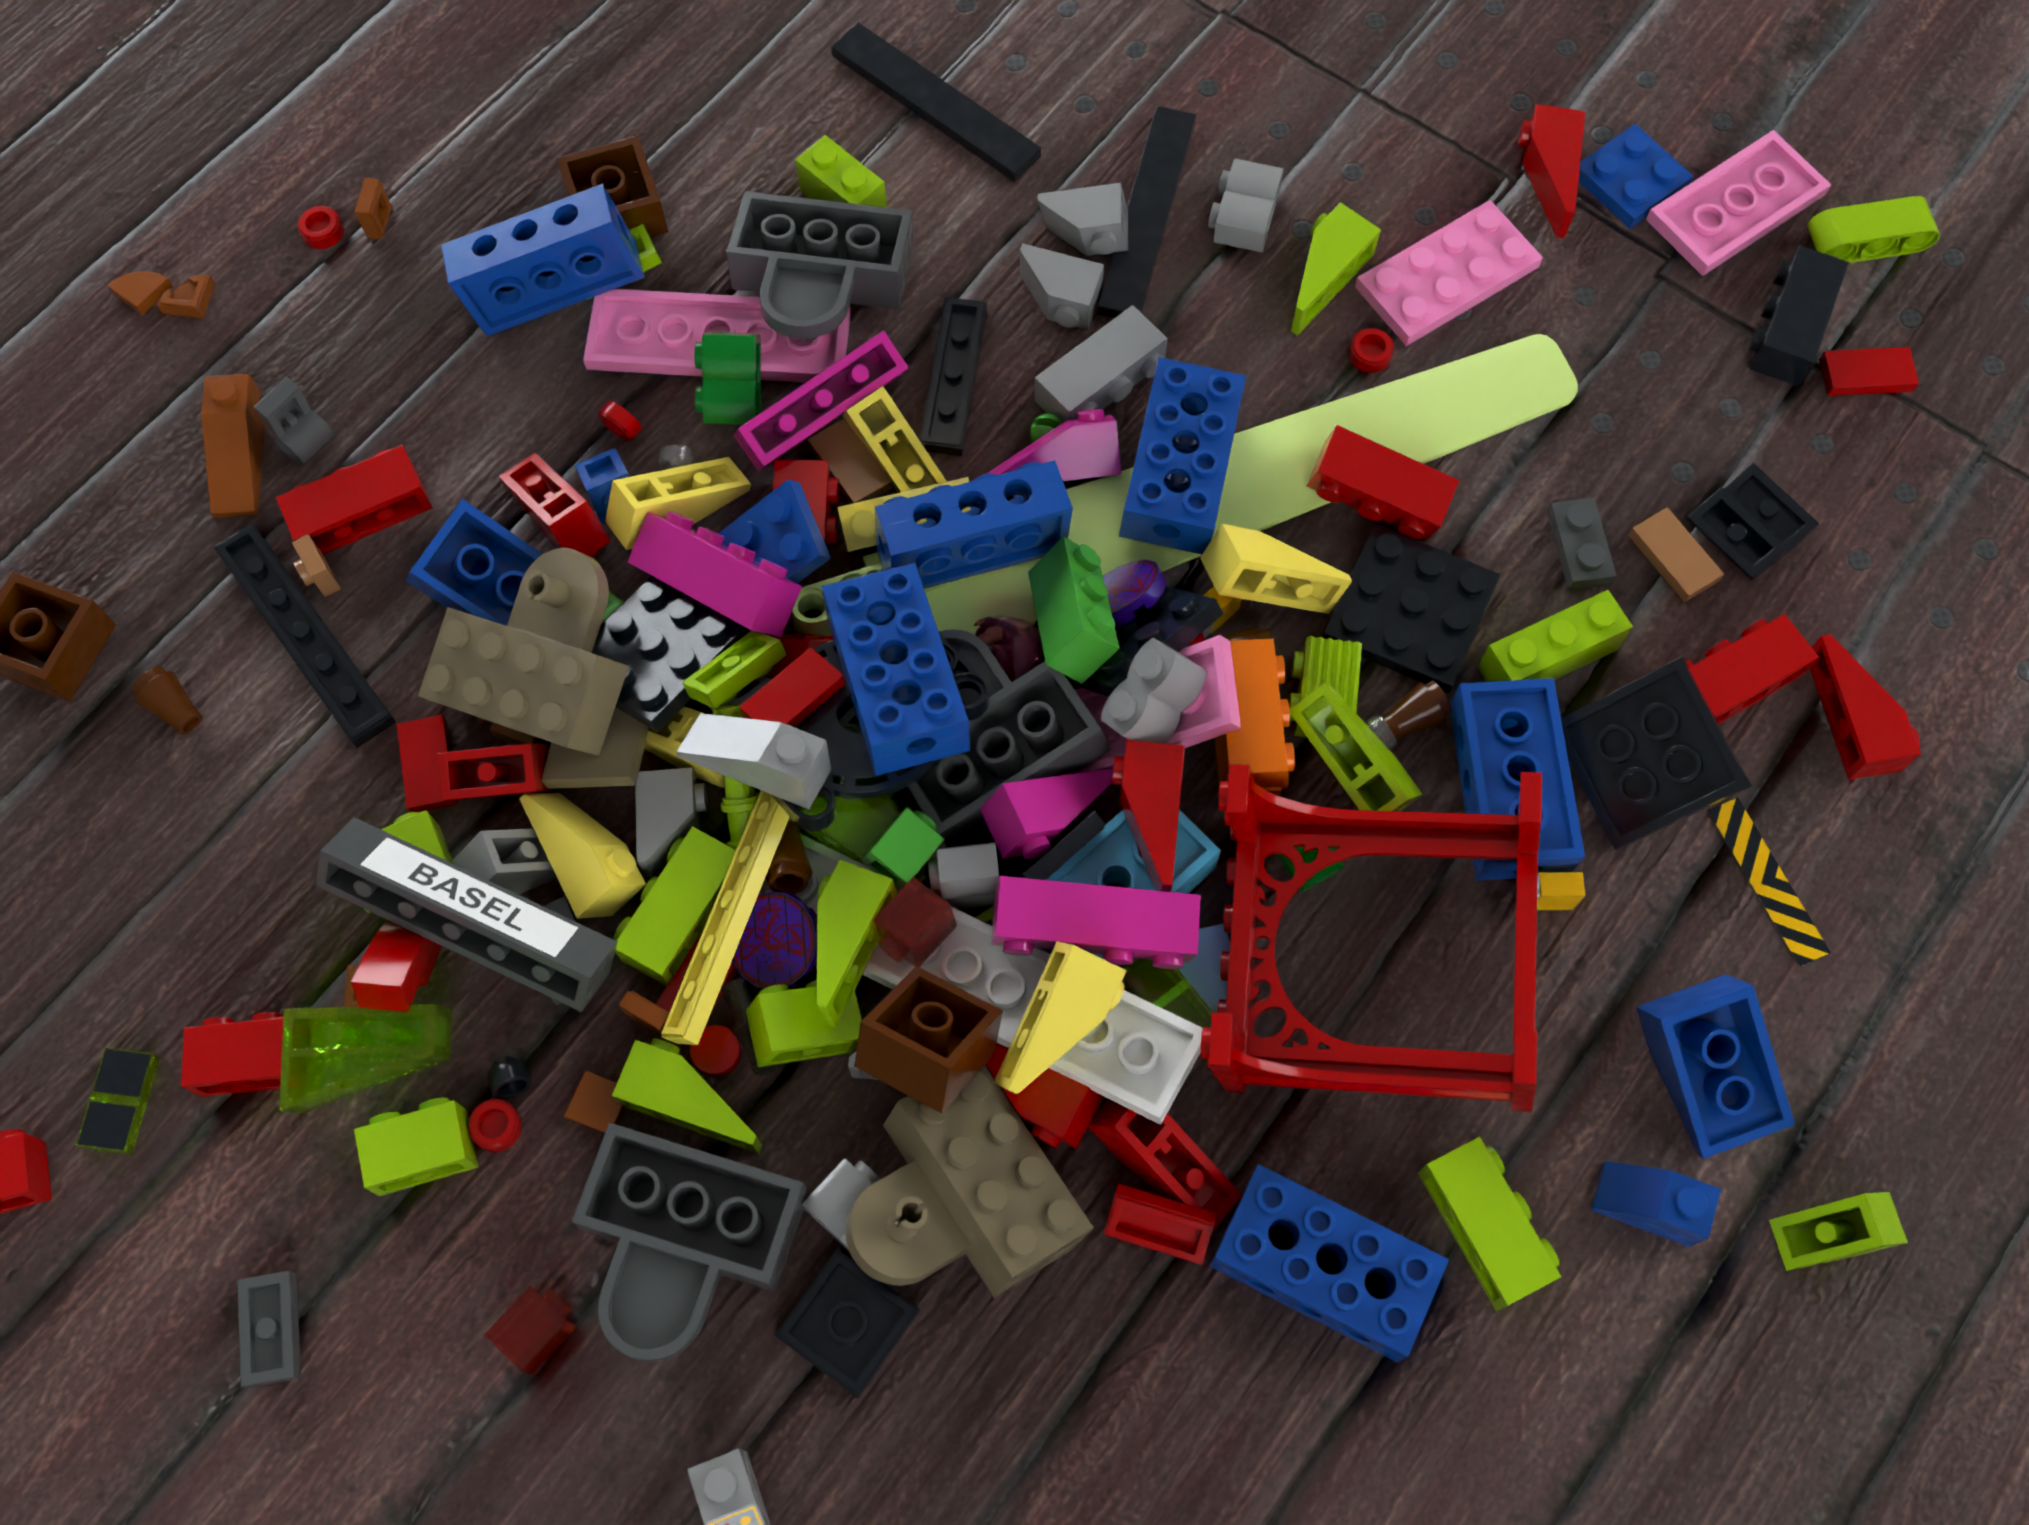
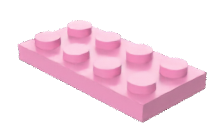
[1646,130,1831,276]
[1355,200,1543,346]
[1075,635,1241,773]

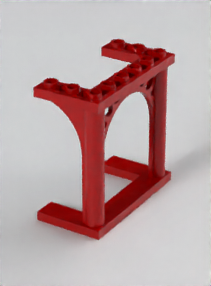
[1201,764,1542,1112]

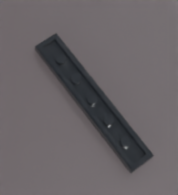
[831,22,1041,182]
[1098,106,1196,318]
[213,523,396,748]

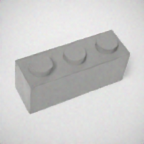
[1035,305,1168,423]

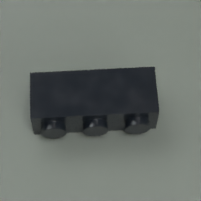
[1748,245,1849,387]

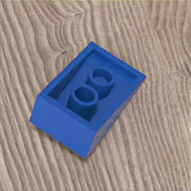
[405,499,542,626]
[1636,974,1795,1159]

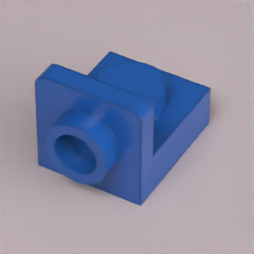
[575,448,630,524]

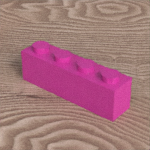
[733,330,909,472]
[628,511,802,638]
[991,876,1201,969]

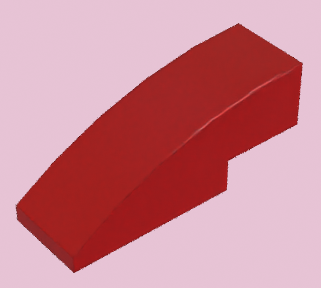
[351,920,442,1012]

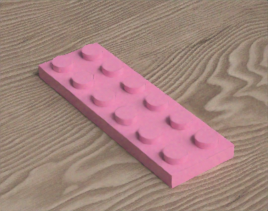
[583,289,851,383]

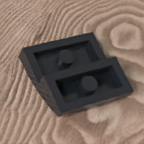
[1687,463,1819,580]

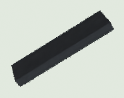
[919,297,987,456]

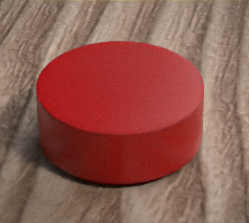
[298,206,344,249]
[1349,328,1394,373]
[598,400,642,442]
[690,1025,742,1077]
[468,1099,522,1152]

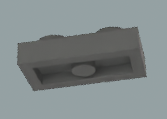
[1547,497,1617,590]
[237,1271,301,1388]

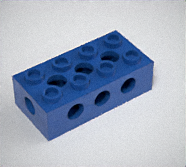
[441,184,645,336]
[1119,357,1246,555]
[875,460,1073,589]
[822,563,970,776]
[1450,678,1585,881]
[1209,1164,1449,1362]

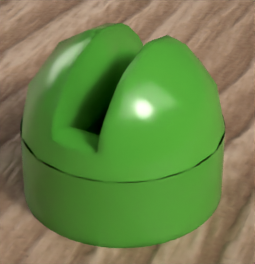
[1030,413,1063,443]

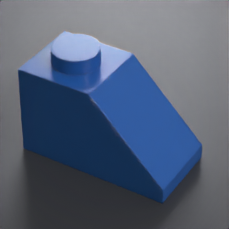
[1591,1161,1721,1247]

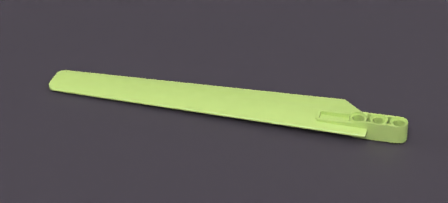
[792,334,1578,644]

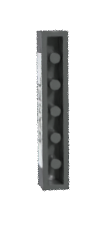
[316,817,618,1012]

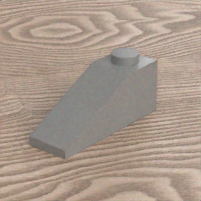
[677,713,832,809]

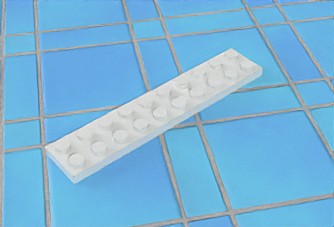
[759,834,1203,1125]

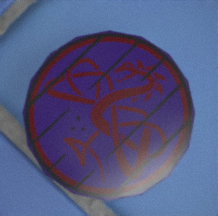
[1103,560,1167,628]
[732,891,817,988]

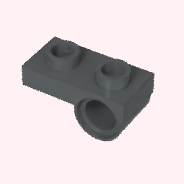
[254,377,335,466]

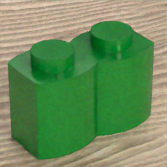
[694,332,761,425]

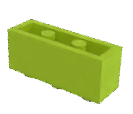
[1478,590,1633,682]
[614,826,736,986]
[1418,1137,1562,1312]

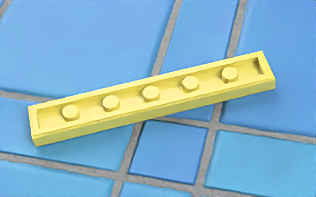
[661,790,790,1045]

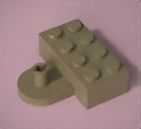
[418,548,629,756]
[845,1065,1094,1298]

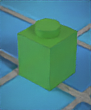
[860,808,944,891]

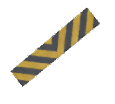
[1707,798,1831,967]

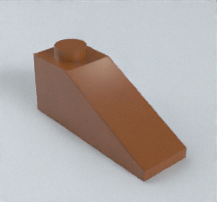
[201,374,265,518]

